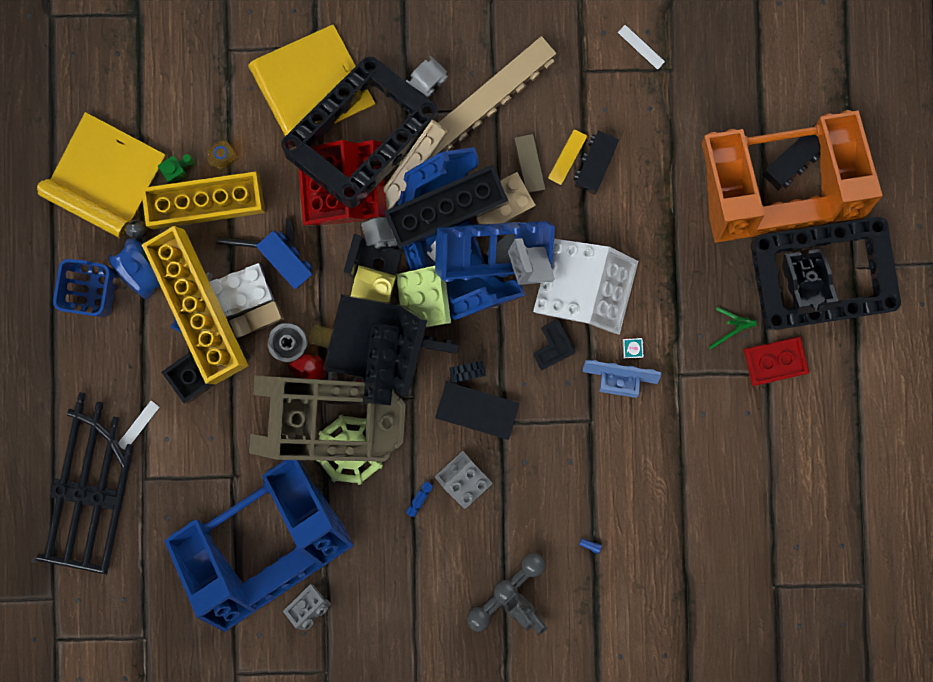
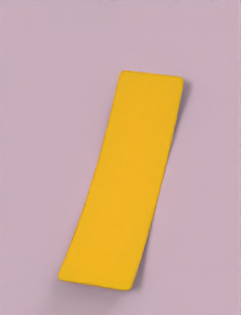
[548,129,587,185]

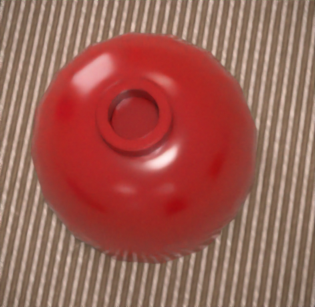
[288,354,326,380]

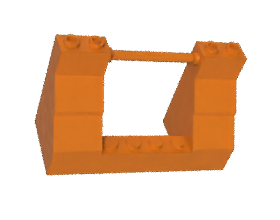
[702,110,883,243]

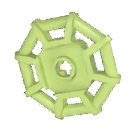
[316,414,383,485]

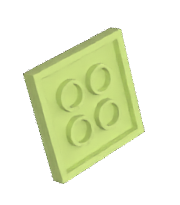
[396,266,451,327]

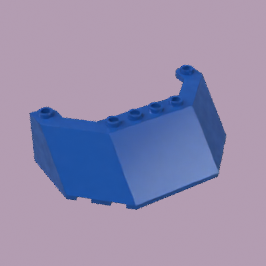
[398,147,525,320]

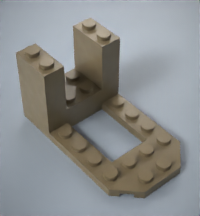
[249,375,406,462]

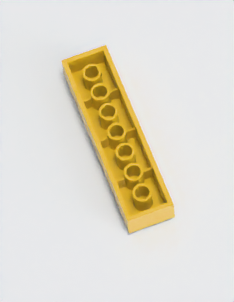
[142,226,249,384]

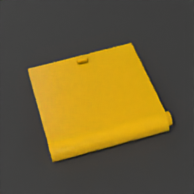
[248,24,376,148]
[37,112,166,238]

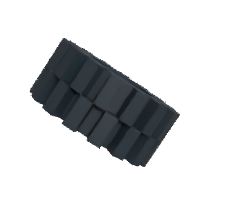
[449,361,486,383]

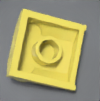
[351,265,396,303]

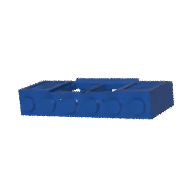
[435,221,555,282]

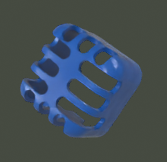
[53,259,118,318]

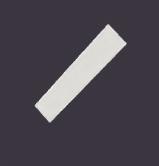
[618,25,665,69]
[118,401,159,450]

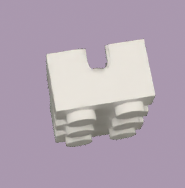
[210,263,274,319]

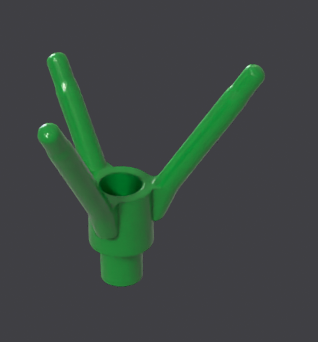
[709,307,756,349]

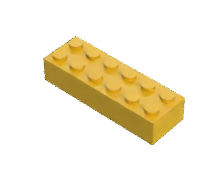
[141,172,265,229]

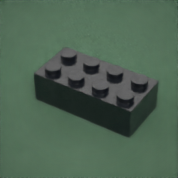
[161,335,251,404]

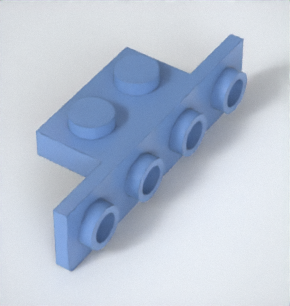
[582,360,661,398]

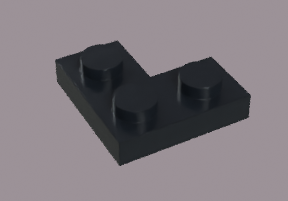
[533,319,575,371]

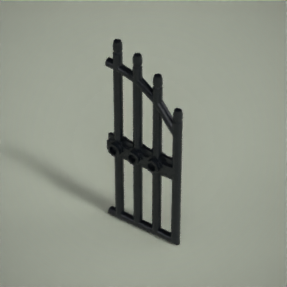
[37,392,133,575]

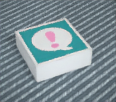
[622,338,643,358]

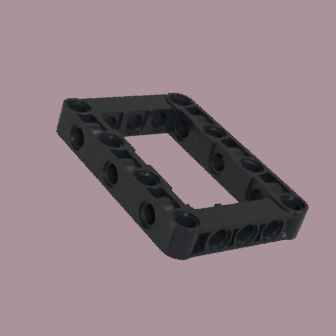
[281,56,438,208]
[751,217,901,330]

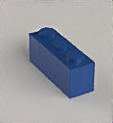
[256,230,314,289]

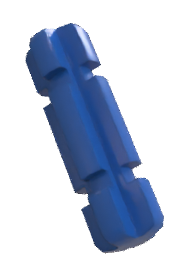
[406,481,433,517]

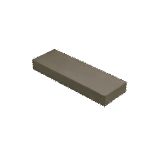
[514,134,545,194]

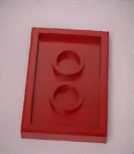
[743,336,809,386]

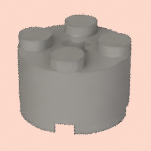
[406,56,448,99]
[268,323,310,362]

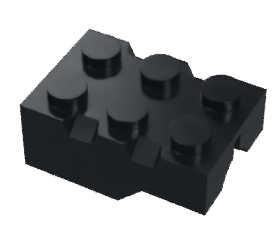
[782,248,838,315]

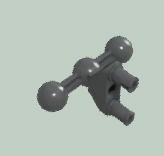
[467,553,548,635]

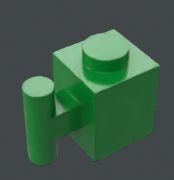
[158,154,196,184]

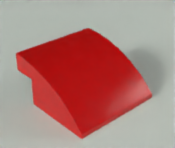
[299,140,387,226]

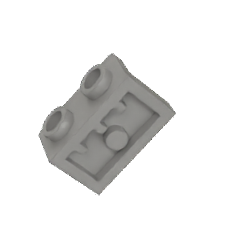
[283,584,331,631]

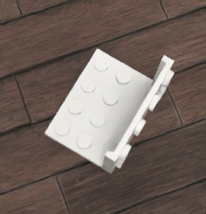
[533,239,638,335]

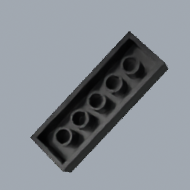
[384,165,509,250]

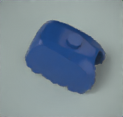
[108,238,161,299]

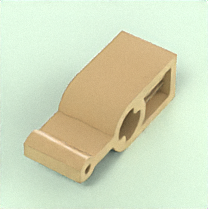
[229,301,284,338]

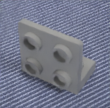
[508,238,555,285]
[435,451,492,509]

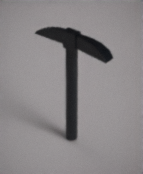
[216,218,295,248]

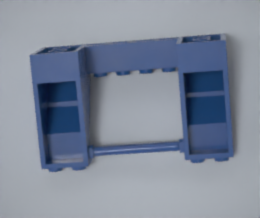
[164,460,354,632]

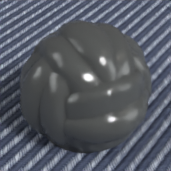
[126,219,147,239]

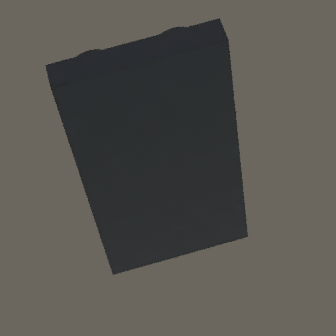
[435,381,520,440]

